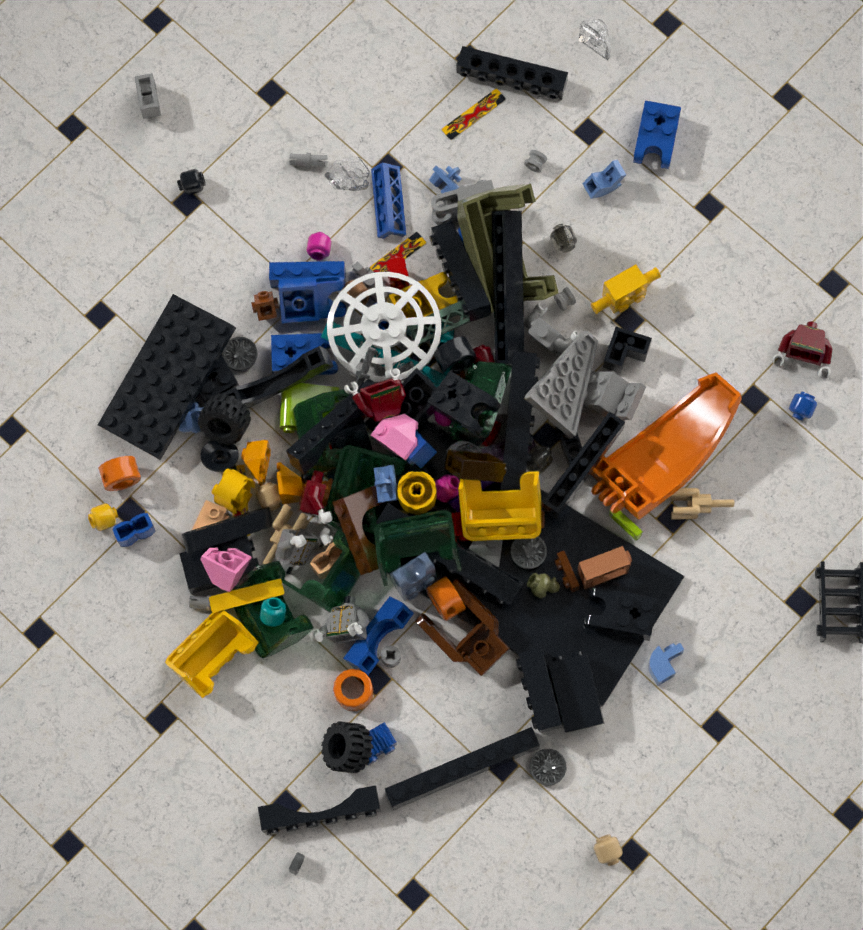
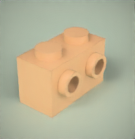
[192,500,230,530]

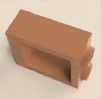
[578,546,632,589]

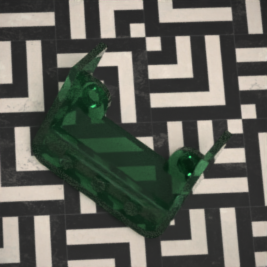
[293,388,368,477]
[374,510,462,586]
[282,521,361,613]

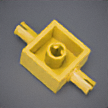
[591,264,661,314]

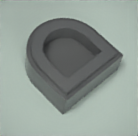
[289,852,305,875]

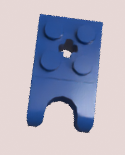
[633,100,681,169]
[278,276,347,323]
[271,333,338,375]

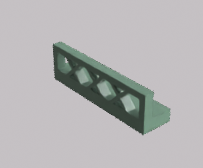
[406,301,470,345]

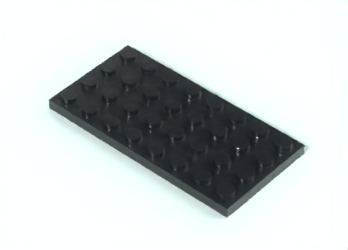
[98,294,236,460]

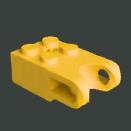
[387,272,457,318]

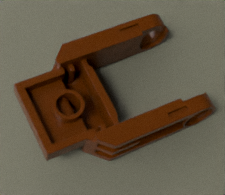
[415,578,510,676]

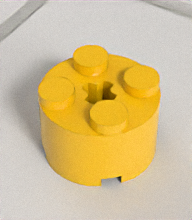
[211,468,255,514]
[397,471,437,516]

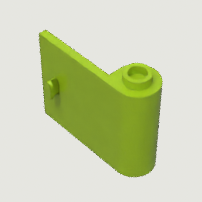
[280,383,339,433]

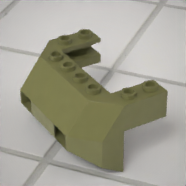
[457,183,559,313]

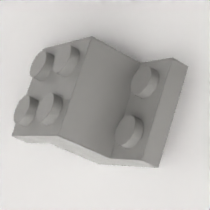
[582,371,646,420]

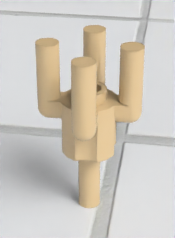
[670,488,734,519]
[262,504,310,567]

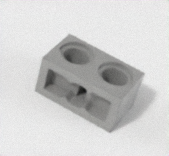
[134,73,161,119]

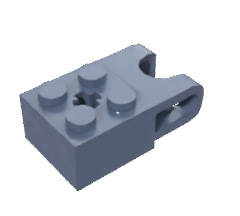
[390,552,437,601]

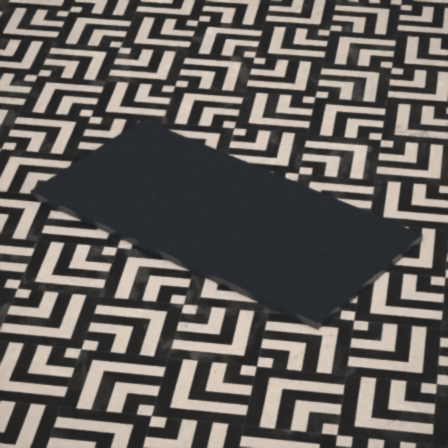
[341,421,684,707]

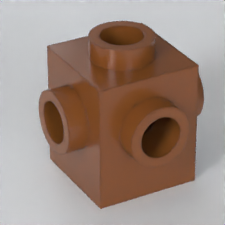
[251,291,279,321]

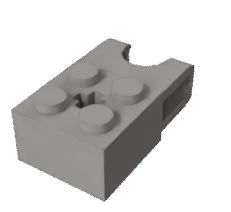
[431,180,494,225]

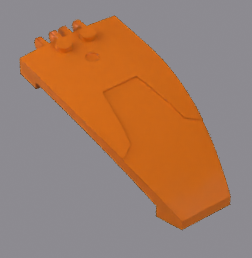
[591,372,742,520]

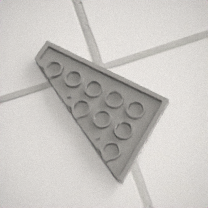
[524,331,598,438]

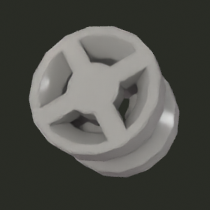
[524,150,547,172]
[554,287,576,311]
[381,645,401,668]

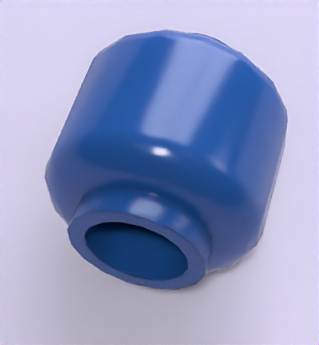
[789,391,817,421]

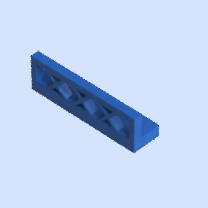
[371,162,406,239]

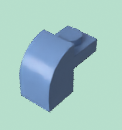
[582,160,626,199]
[649,643,684,686]

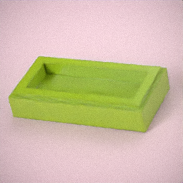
[609,511,643,541]

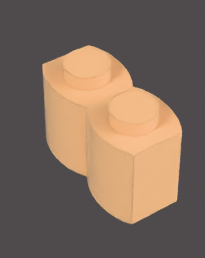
[310,540,350,579]

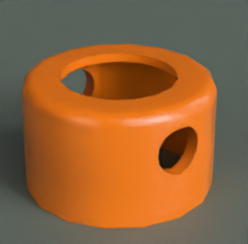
[98,456,141,491]
[426,576,466,621]
[333,669,374,711]

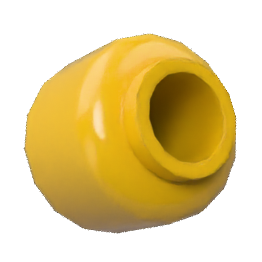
[88,503,118,531]

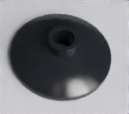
[200,441,239,472]

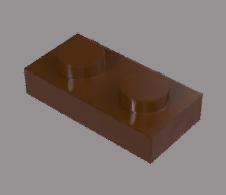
[555,551,579,593]

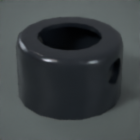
[434,336,477,375]

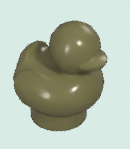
[527,573,560,598]

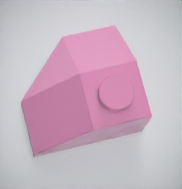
[371,414,418,461]
[201,548,252,592]

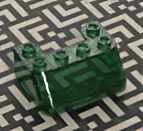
[448,361,512,449]
[325,445,407,535]
[231,561,314,658]

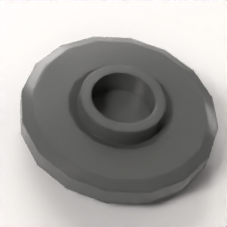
[222,337,258,371]
[511,536,547,569]
[529,748,567,786]

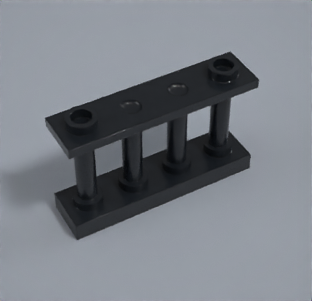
[815,561,863,643]

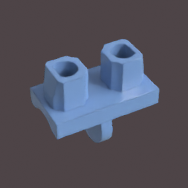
[429,165,462,193]
[179,402,204,433]
[374,465,398,503]

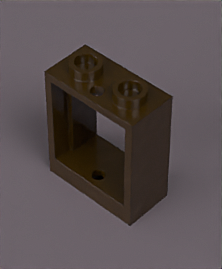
[445,450,506,482]

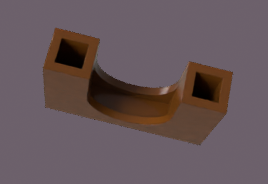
[332,486,406,575]

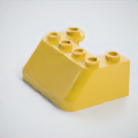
[458,471,541,541]
[165,610,259,698]

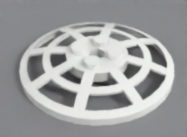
[327,272,441,383]

